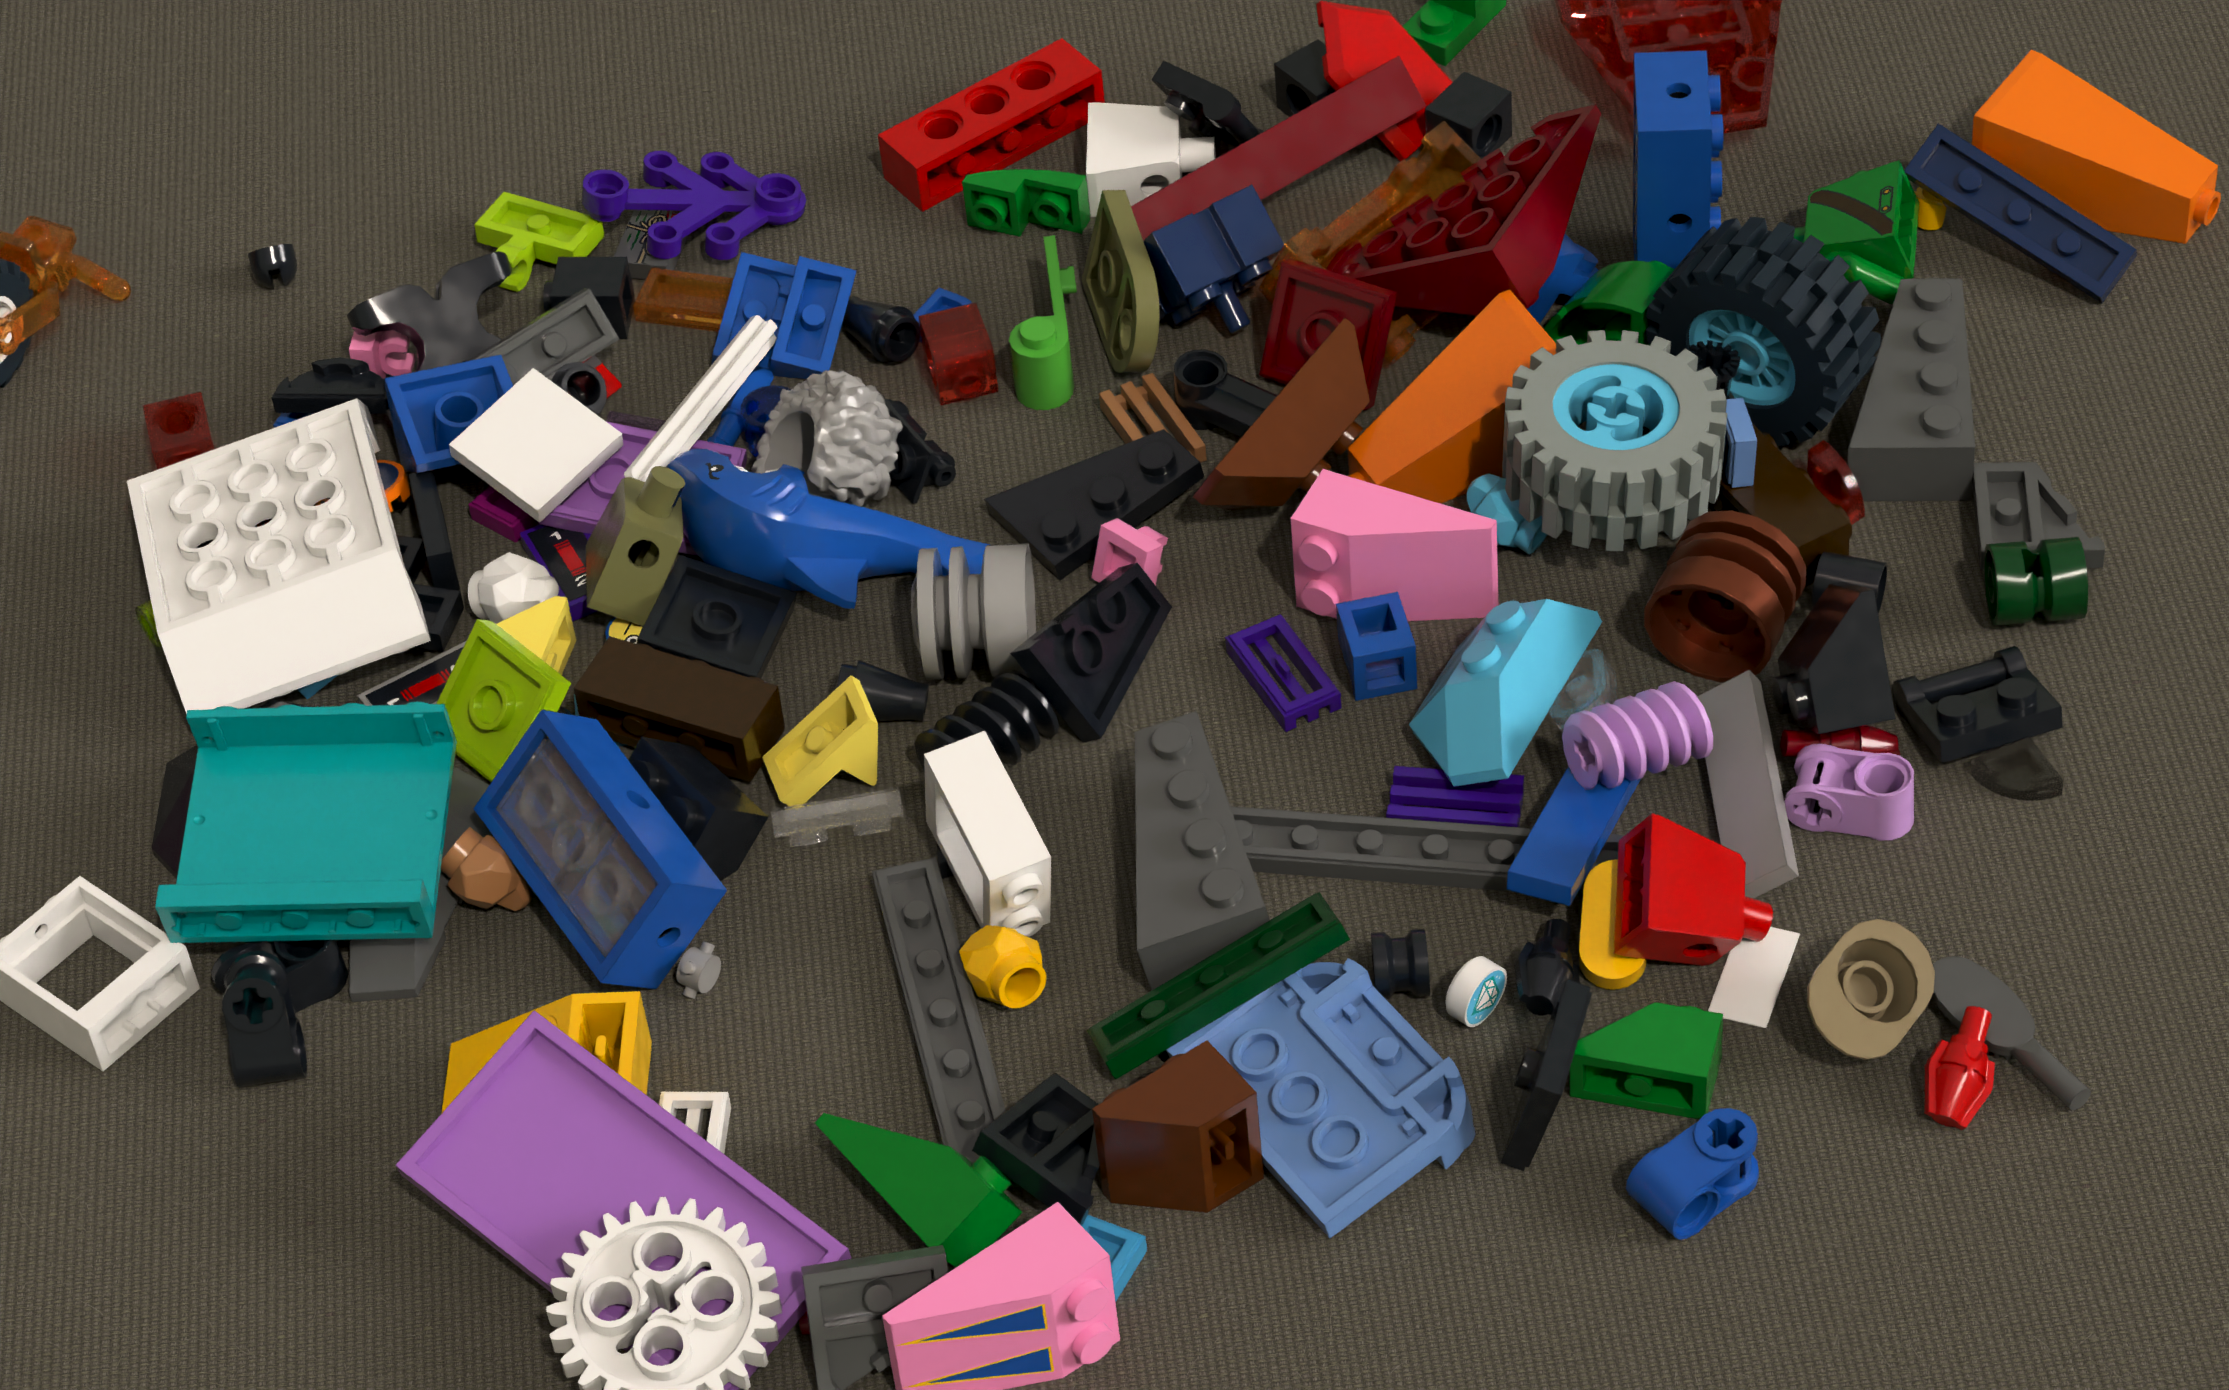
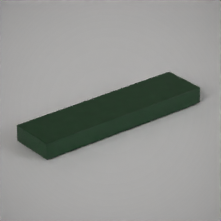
[1087,892,1350,1080]

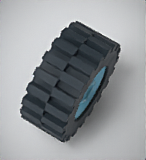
[1646,217,1881,446]

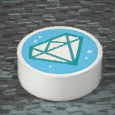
[1445,956,1507,1027]

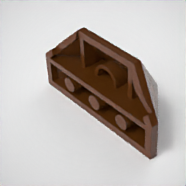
[1193,318,1370,511]

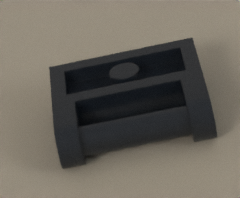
[1152,60,1264,147]
[1892,646,2063,763]

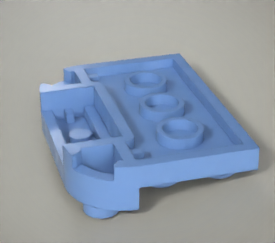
[1166,958,1475,1238]

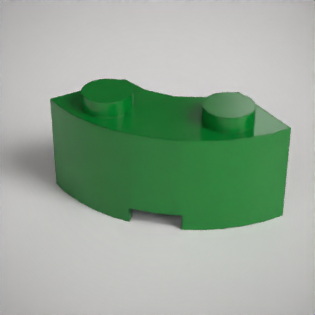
[1544,260,1675,346]

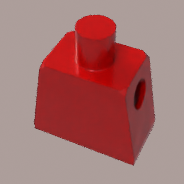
[1614,813,1773,966]

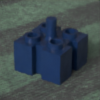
[1144,185,1286,334]

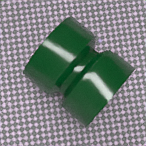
[1984,537,2088,625]

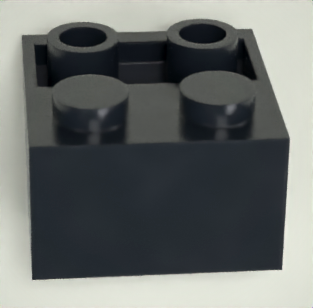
[628,736,769,881]

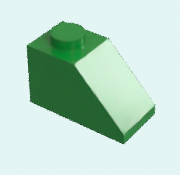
[1570,1002,1723,1120]

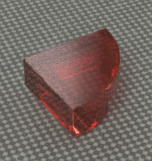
[1807,440,1865,525]

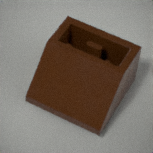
[1092,1040,1264,1213]

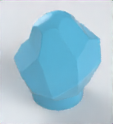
[1467,473,1547,554]

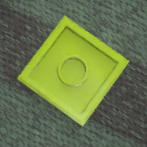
[436,619,571,782]

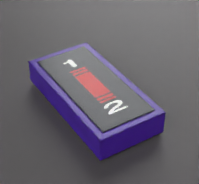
[520,525,597,622]

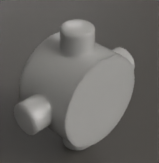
[676,941,721,999]

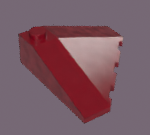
[1326,104,1601,316]

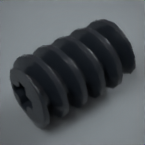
[914,670,1059,770]

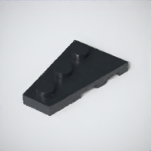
[984,429,1204,581]

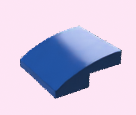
[711,252,857,379]

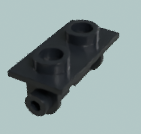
[873,385,956,503]

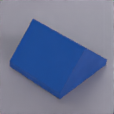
[385,355,513,473]

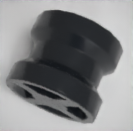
[1371,929,1430,999]

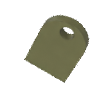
[1081,190,1159,373]

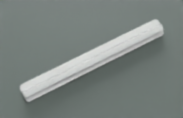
[624,315,777,482]

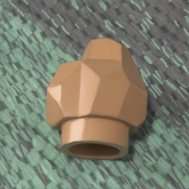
[441,827,533,911]

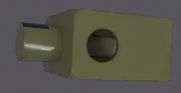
[586,466,686,626]

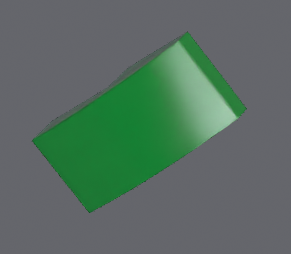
[962,169,1091,237]

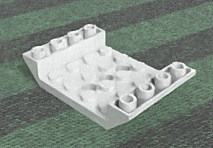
[127,398,431,714]

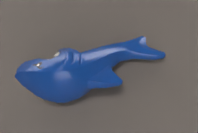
[666,449,991,609]

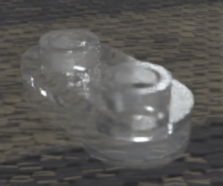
[1549,649,1619,733]

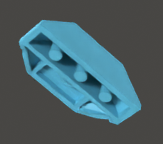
[1409,599,1602,787]

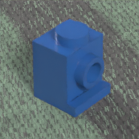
[1336,592,1417,701]

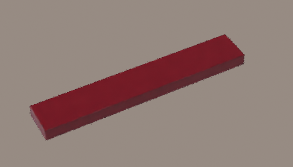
[1131,56,1426,241]

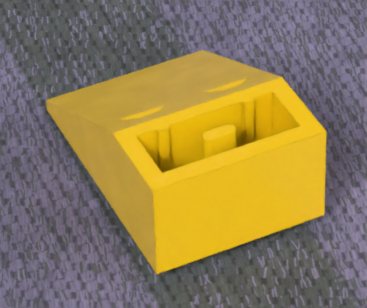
[441,991,652,1114]

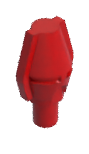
[1924,1006,1995,1130]

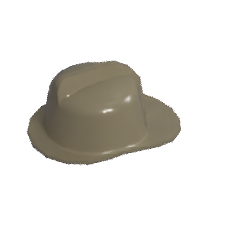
[1807,919,1935,1060]

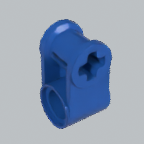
[1626,1108,1759,1240]

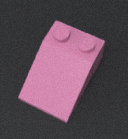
[1291,469,1499,621]

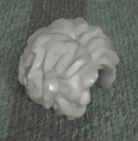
[751,370,903,507]

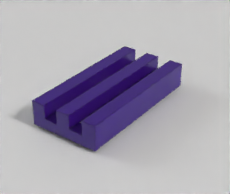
[1225,614,1342,732]
[1386,766,1525,827]

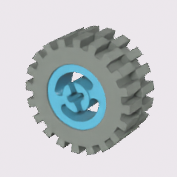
[1502,330,1727,551]

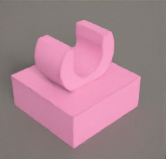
[349,330,416,379]
[1091,518,1168,586]

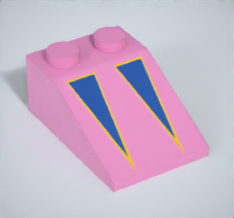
[882,1202,1120,1390]

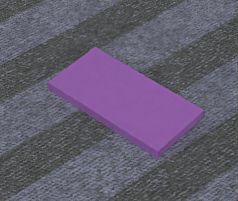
[395,1010,852,1390]

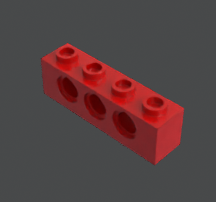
[878,38,1105,212]

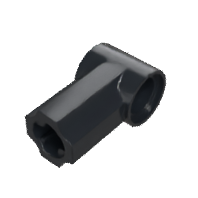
[1174,349,1277,437]

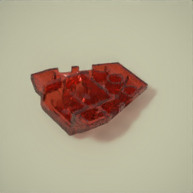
[1555,0,1782,134]

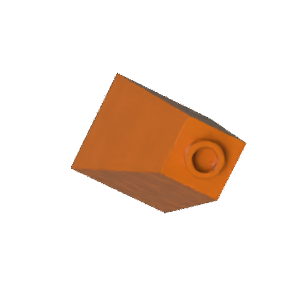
[1972,50,2221,244]
[1347,289,1556,504]

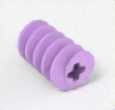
[1562,681,1713,790]

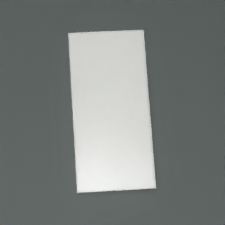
[1708,927,1800,1028]

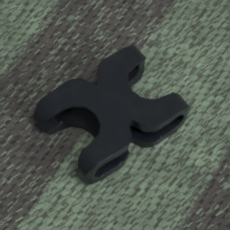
[347,251,512,372]

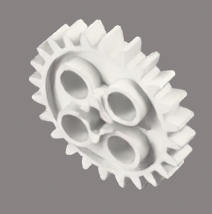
[546,1197,782,1390]

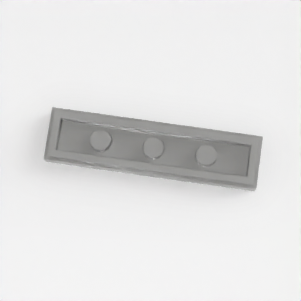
[1697,670,1799,899]

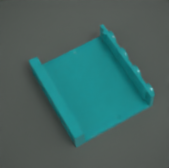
[155,701,457,943]

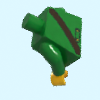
[1794,160,1947,305]

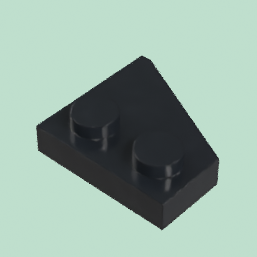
[972,1073,1099,1225]

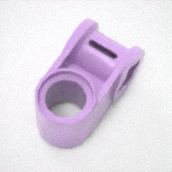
[1784,744,1914,841]

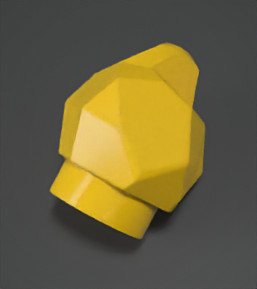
[959,925,1046,1008]

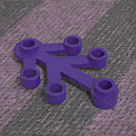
[582,151,806,260]

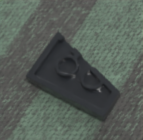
[1010,563,1172,743]

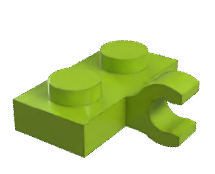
[474,192,605,292]

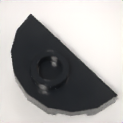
[271,357,389,414]

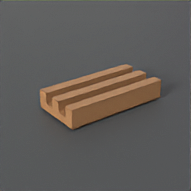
[1099,373,1207,463]

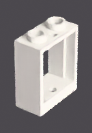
[924,731,1051,937]
[0,876,200,1072]

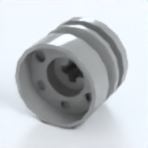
[911,543,1037,680]

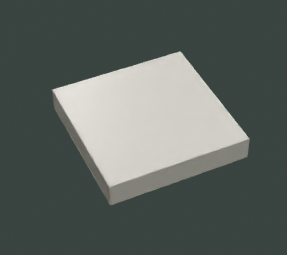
[449,368,623,523]

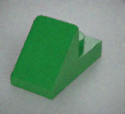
[1403,0,1506,66]

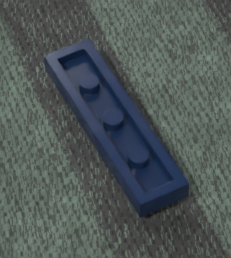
[1904,123,2137,304]

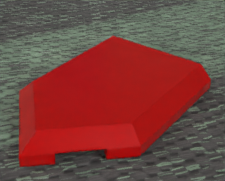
[1316,1,1453,162]

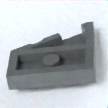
[1972,462,2105,569]
[801,1245,948,1390]

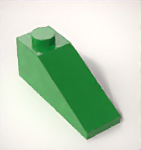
[815,1113,1022,1267]

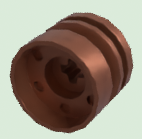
[1644,510,1806,682]

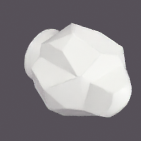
[468,552,559,624]

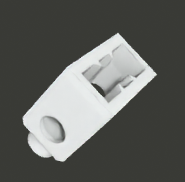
[1086,102,1216,217]

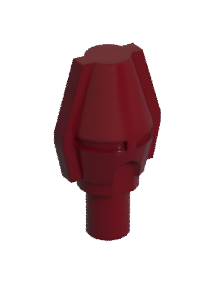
[1780,725,1900,763]

